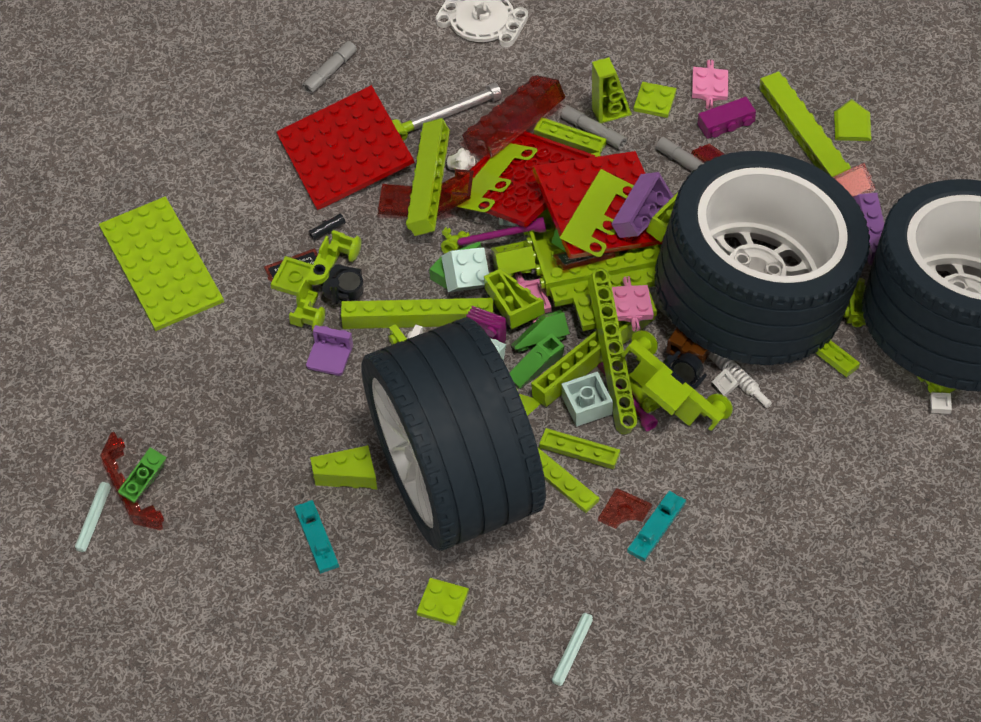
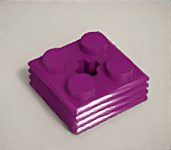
[466,306,506,343]

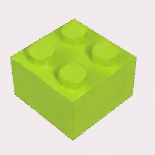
[491,240,536,276]

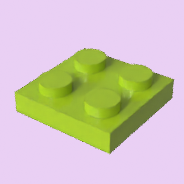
[633,82,677,118]
[417,578,469,626]

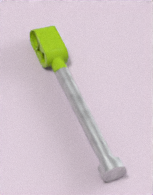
[392,82,502,141]

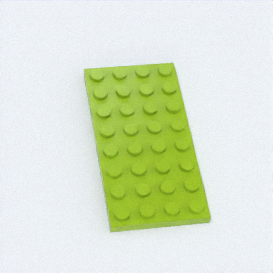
[99,196,224,331]

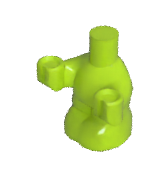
[441,227,470,254]

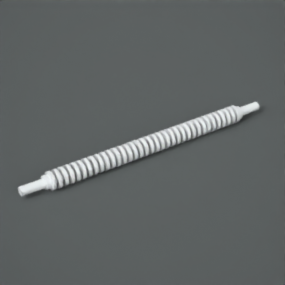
[648,286,772,408]

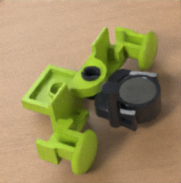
[270,230,364,332]

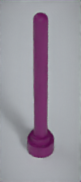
[457,217,546,245]
[598,362,658,431]

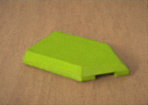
[834,98,871,141]

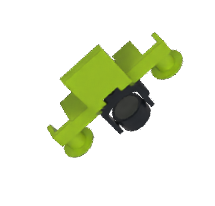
[621,330,733,431]

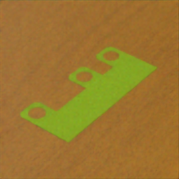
[451,142,537,212]
[560,169,634,257]

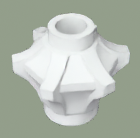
[447,148,475,175]

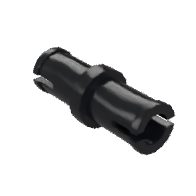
[309,213,346,241]

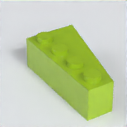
[592,57,632,123]

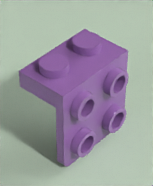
[306,325,353,376]

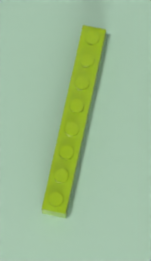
[759,71,851,179]
[406,118,450,236]
[341,298,494,329]
[531,316,655,407]

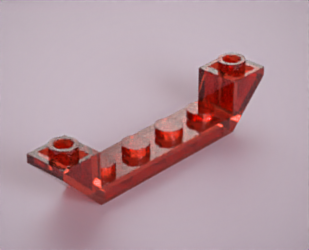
[100,432,164,531]

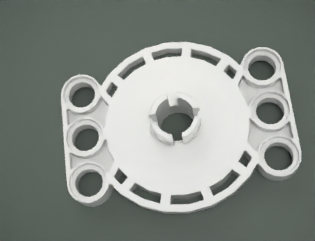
[436,0,528,47]

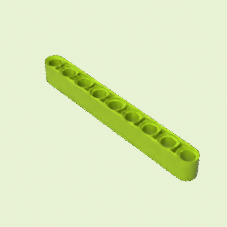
[588,267,637,435]

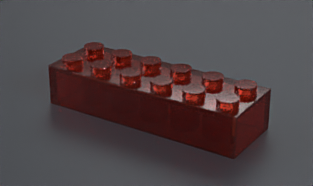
[462,75,566,158]

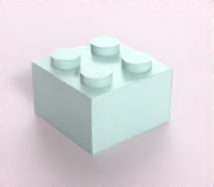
[441,247,489,292]
[562,372,613,427]

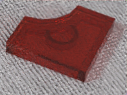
[598,488,652,529]

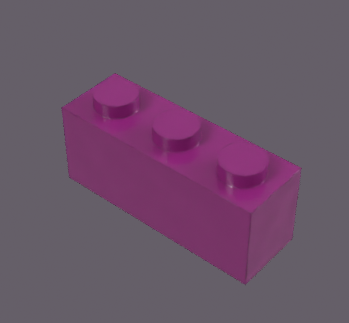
[698,97,756,139]

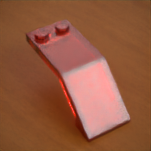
[378,169,474,217]

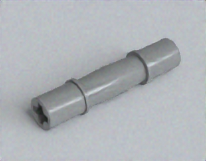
[302,41,357,94]
[561,105,627,150]
[656,137,704,171]

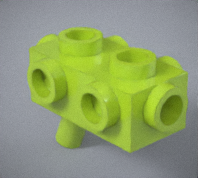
[843,278,866,327]

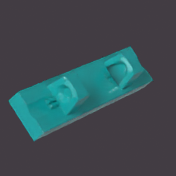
[627,491,686,562]
[294,500,339,574]

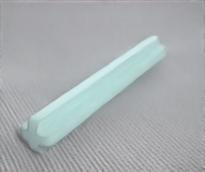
[75,482,111,552]
[552,613,593,686]

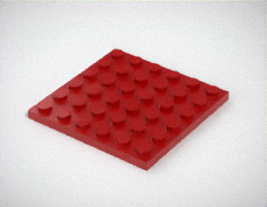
[276,85,415,210]
[445,128,595,228]
[532,151,663,259]

